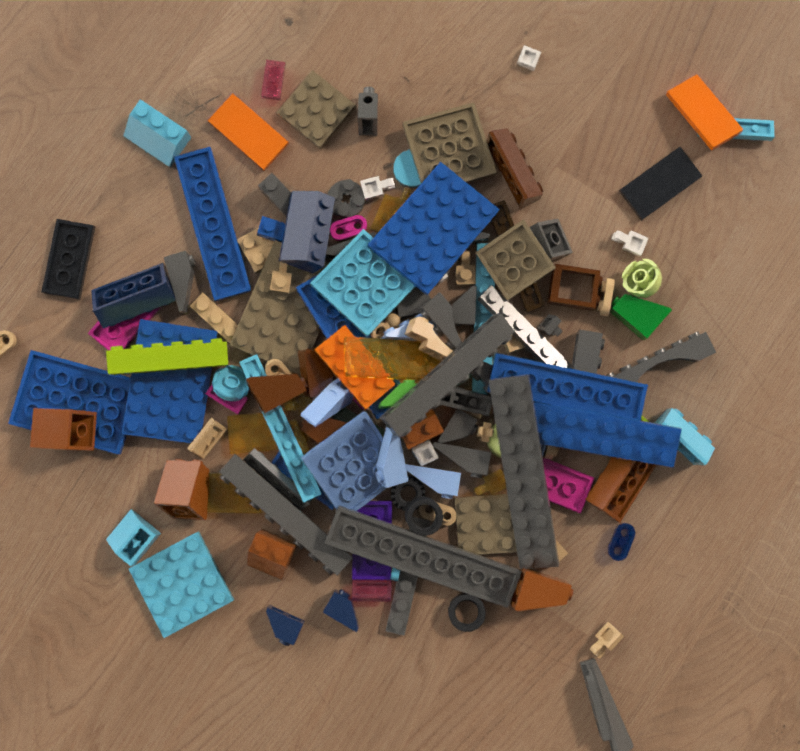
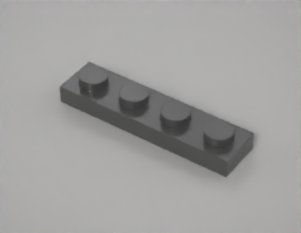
[243,448,312,511]

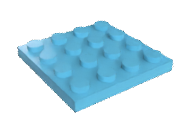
[310,229,416,337]
[129,531,234,638]

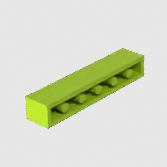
[106,338,229,375]

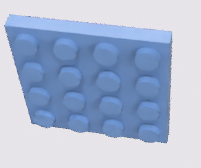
[301,411,386,511]

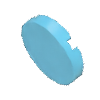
[394,150,421,188]
[212,365,250,402]

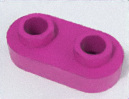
[330,215,367,241]

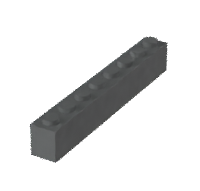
[380,313,515,437]
[219,454,353,576]

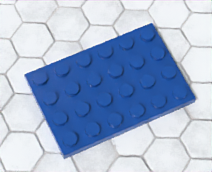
[367,162,500,295]
[122,319,218,443]
[8,350,131,455]

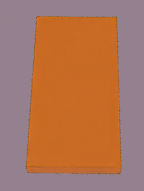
[666,74,744,151]
[208,93,289,171]

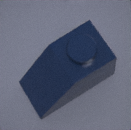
[323,589,359,632]
[266,605,305,646]

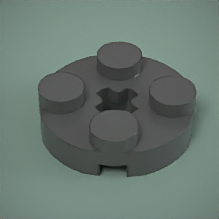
[328,179,365,218]

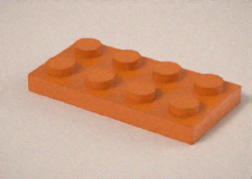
[315,325,395,410]

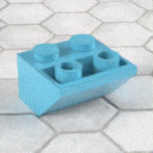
[106,509,161,566]

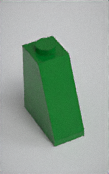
[610,294,672,340]

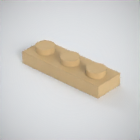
[190,292,238,343]

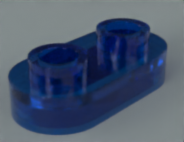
[607,523,636,561]

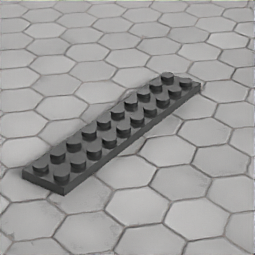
[489,374,559,569]
[325,505,522,608]

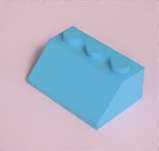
[124,99,192,168]
[654,408,715,465]

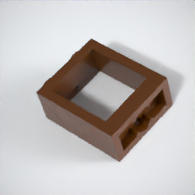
[547,264,603,311]

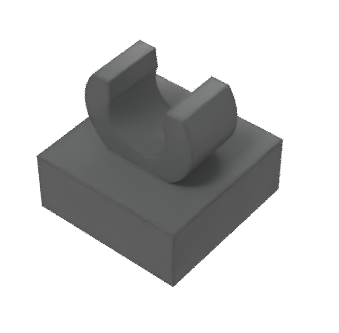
[537,314,563,337]

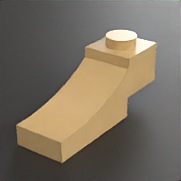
[404,317,453,361]

